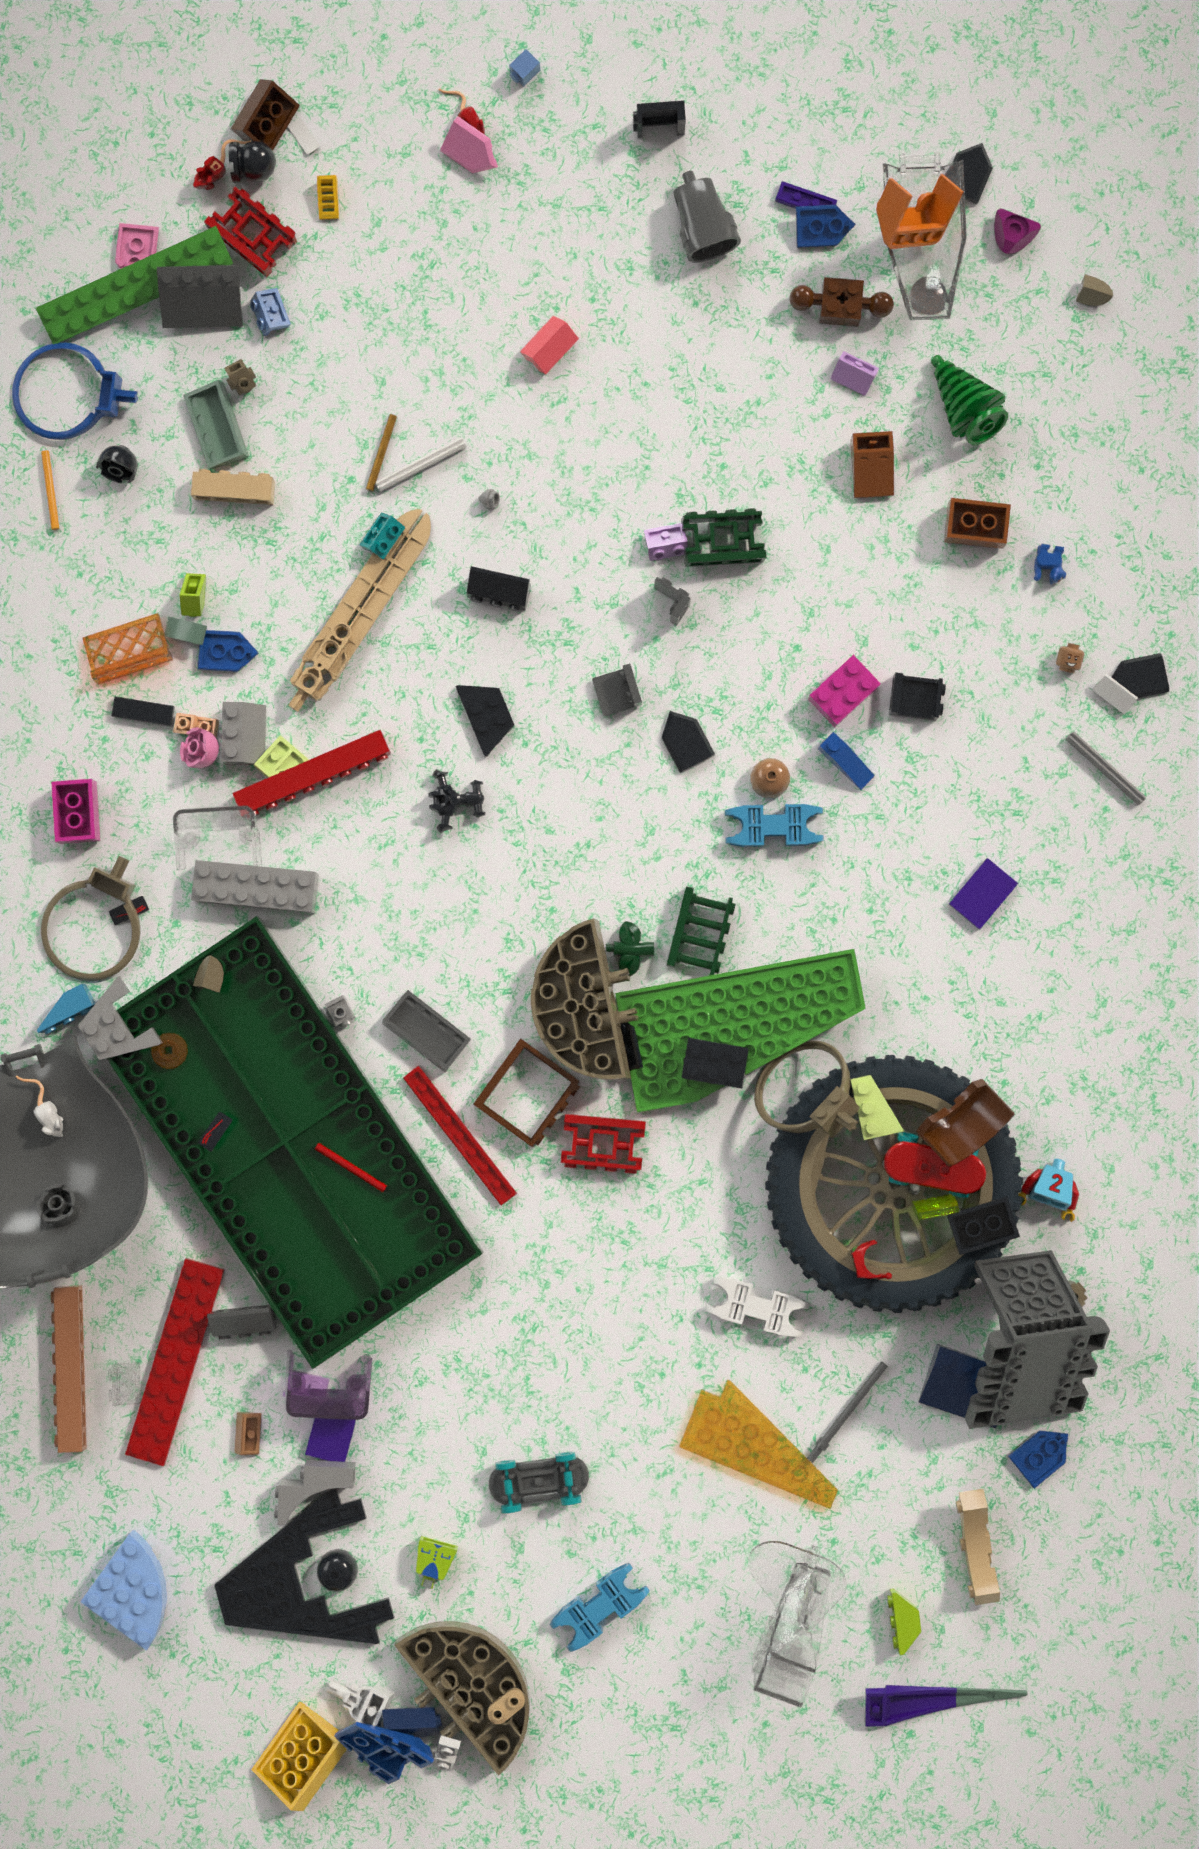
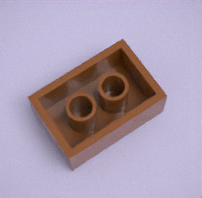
[944,498,1011,549]

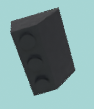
[467,566,531,612]

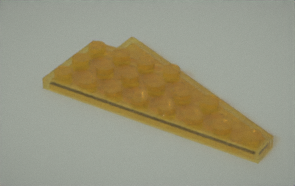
[679,1379,838,1509]

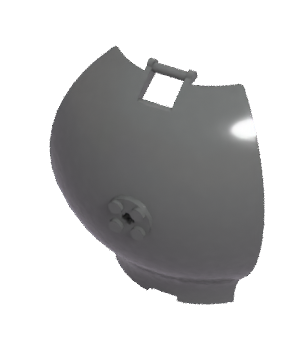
[0,1035,148,1288]

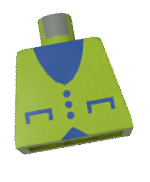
[416,1536,458,1589]

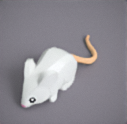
[16,1076,63,1137]

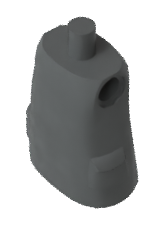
[673,171,741,263]

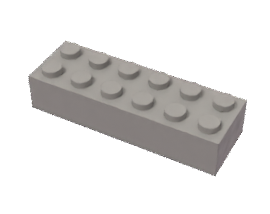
[191,860,319,914]

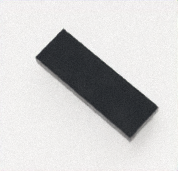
[111,696,175,726]

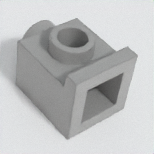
[325,995,355,1028]

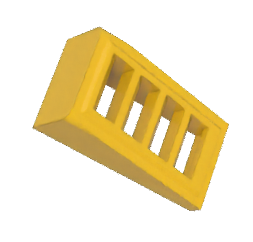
[317,175,339,220]

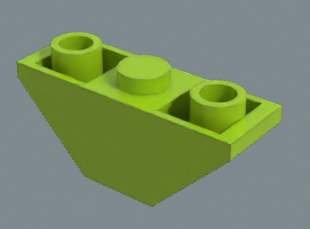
[887,1588,922,1655]

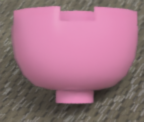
[180,727,219,769]

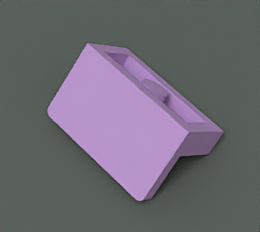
[831,351,879,396]

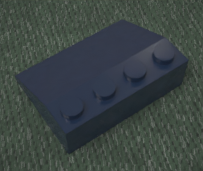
[918,1344,997,1428]

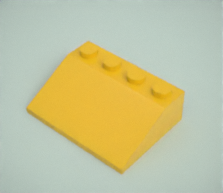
[251,1702,347,1811]

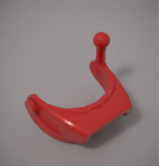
[851,1240,892,1280]

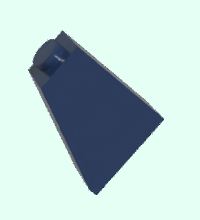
[382,1707,442,1738]

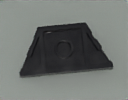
[455,685,515,758]

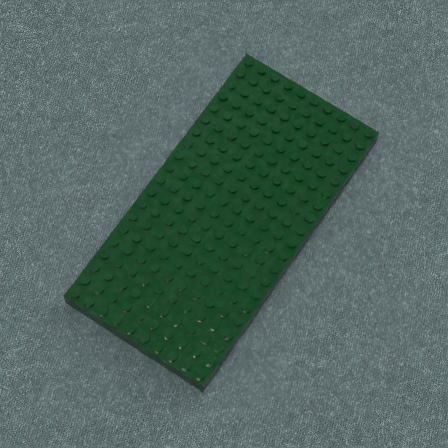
[107,916,484,1369]

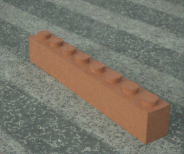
[51,1285,87,1453]

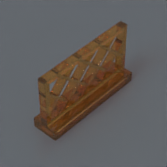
[82,613,173,685]

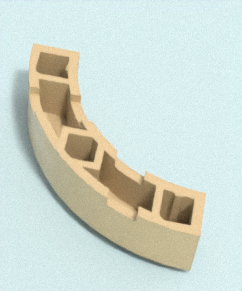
[956,1489,1000,1605]

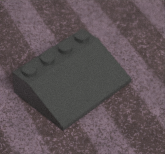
[157,265,243,328]

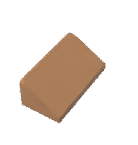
[235,1412,262,1455]

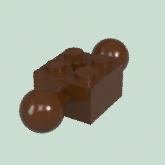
[789,277,894,327]

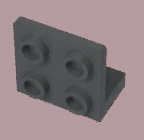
[654,577,691,626]
[592,664,642,716]

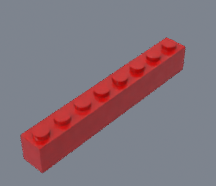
[232,730,391,818]

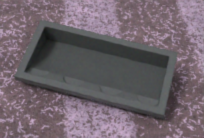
[382,990,471,1073]

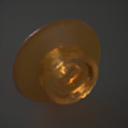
[151,1033,188,1069]

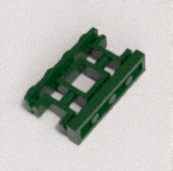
[681,508,767,567]

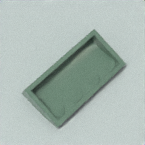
[183,380,249,469]

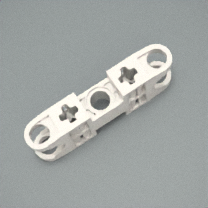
[705,1277,810,1337]

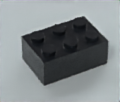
[681,1038,750,1089]
[946,1196,1020,1255]

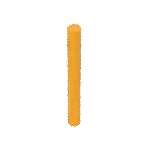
[41,450,60,530]

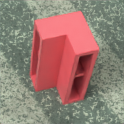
[520,316,579,375]

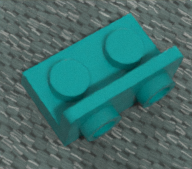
[359,512,405,559]

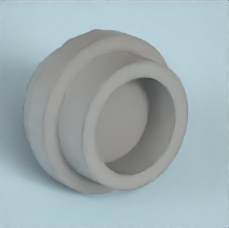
[478,489,500,509]

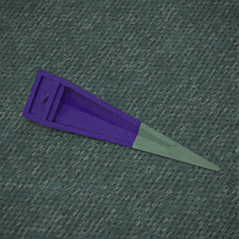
[865,1685,1028,1727]

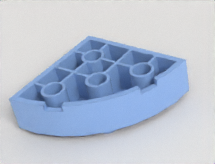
[81,1530,167,1651]

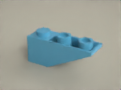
[37,984,96,1035]

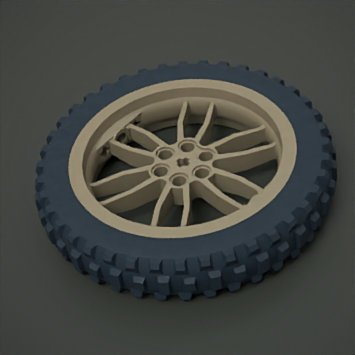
[765,1055,1023,1313]

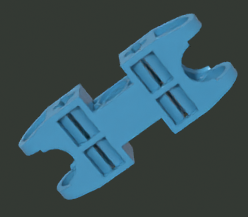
[725,804,824,847]
[550,1563,650,1652]

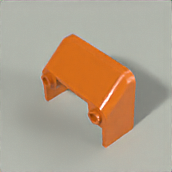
[876,174,964,249]

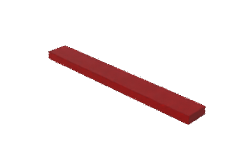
[403,1065,517,1206]

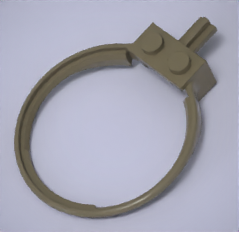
[41,856,141,981]
[754,1040,860,1138]

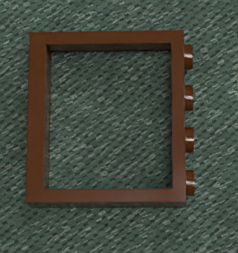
[473,1038,580,1147]

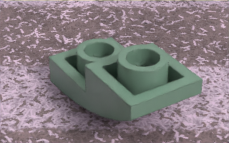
[164,617,207,645]

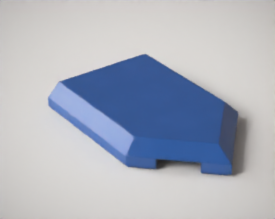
[796,205,856,248]
[198,630,259,672]
[1008,1430,1068,1489]

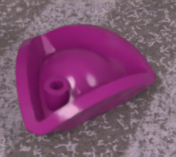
[994,208,1041,254]

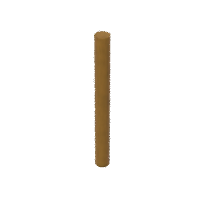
[366,414,397,492]

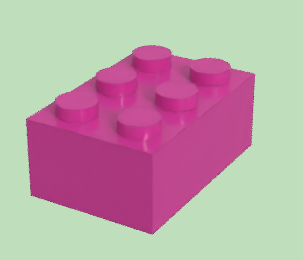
[808,654,881,728]
[51,779,100,844]

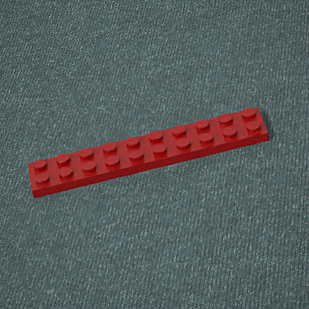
[125,1258,225,1466]

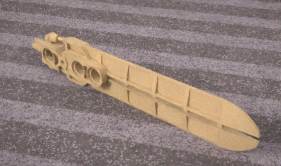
[288,509,431,712]

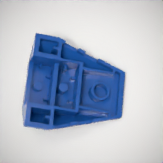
[334,1722,434,1784]

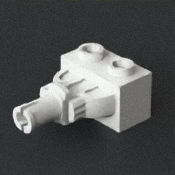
[327,1680,395,1727]

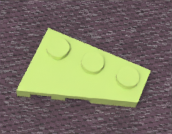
[850,1075,904,1140]

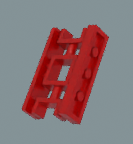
[204,187,297,277]
[560,1114,646,1174]

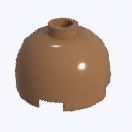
[750,758,790,798]

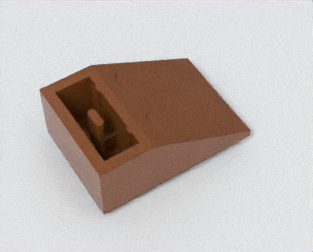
[850,431,894,498]

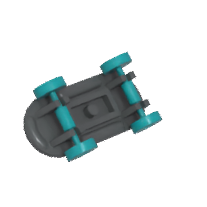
[489,1452,589,1514]

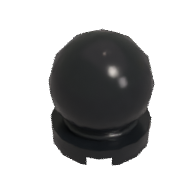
[229,141,276,183]

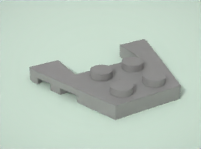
[78,976,163,1060]

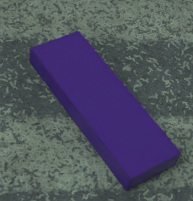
[775,181,838,209]

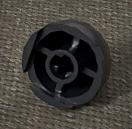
[96,445,138,483]
[317,1549,358,1592]

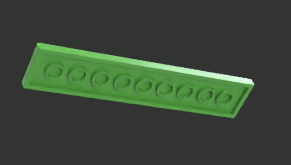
[35,226,234,344]

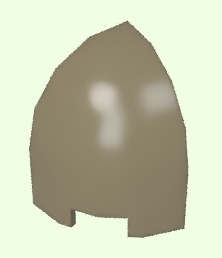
[1076,274,1113,306]
[193,955,224,992]

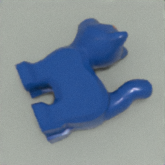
[1034,544,1067,585]

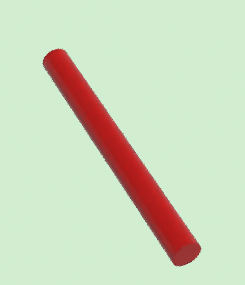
[314,1143,387,1192]

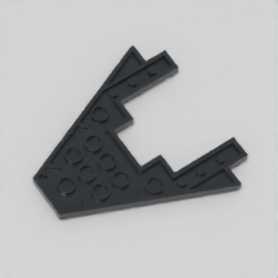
[214,1488,395,1644]

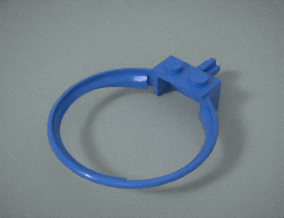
[12,343,138,440]

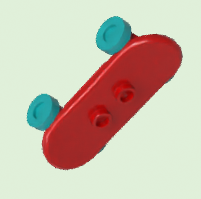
[884,1132,986,1197]

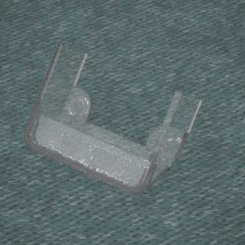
[173,806,262,871]

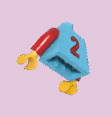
[1018,1159,1079,1222]

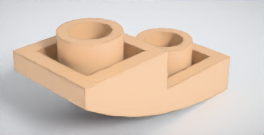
[173,713,219,738]

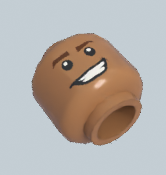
[1056,643,1084,673]

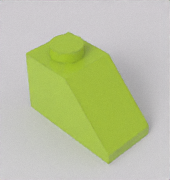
[179,573,206,617]

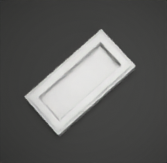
[1093,674,1138,715]

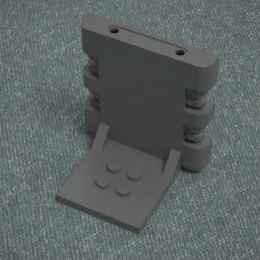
[965,1250,1110,1429]

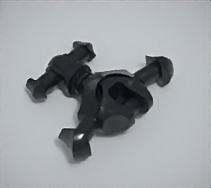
[428,769,486,833]

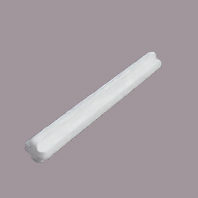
[376,438,466,492]

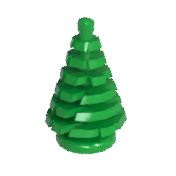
[931,355,1008,445]

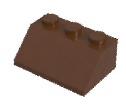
[231,79,300,151]

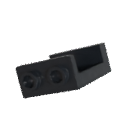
[633,100,686,138]
[888,672,946,721]

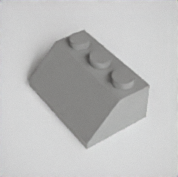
[221,702,266,765]

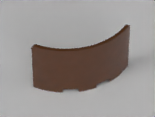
[916,1079,1015,1167]

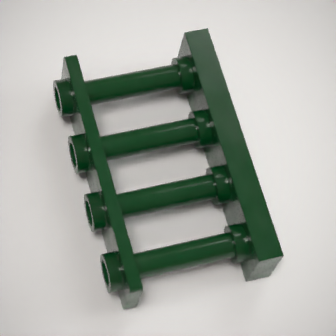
[666,886,736,976]

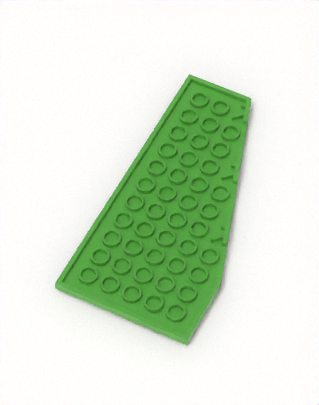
[615,949,866,1112]

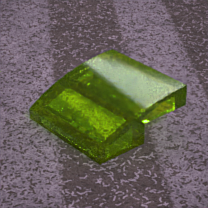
[910,1194,959,1220]

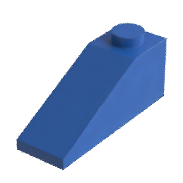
[818,732,875,790]

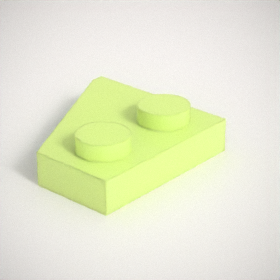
[254,735,309,778]

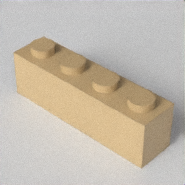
[191,469,275,505]

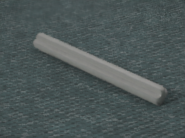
[1066,732,1146,805]

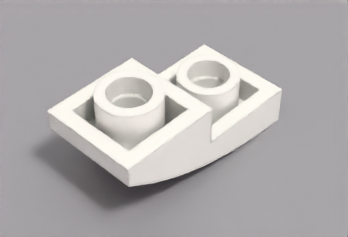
[433,1736,461,1771]

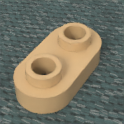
[488,1688,525,1724]

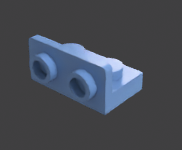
[250,288,291,336]

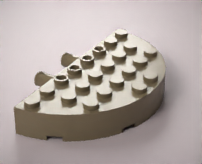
[531,918,638,1080]
[394,1621,530,1776]

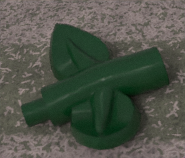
[605,921,654,976]

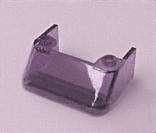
[285,1350,372,1420]

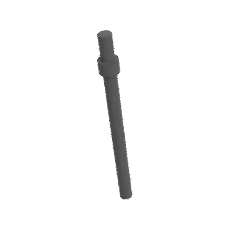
[807,1361,888,1463]

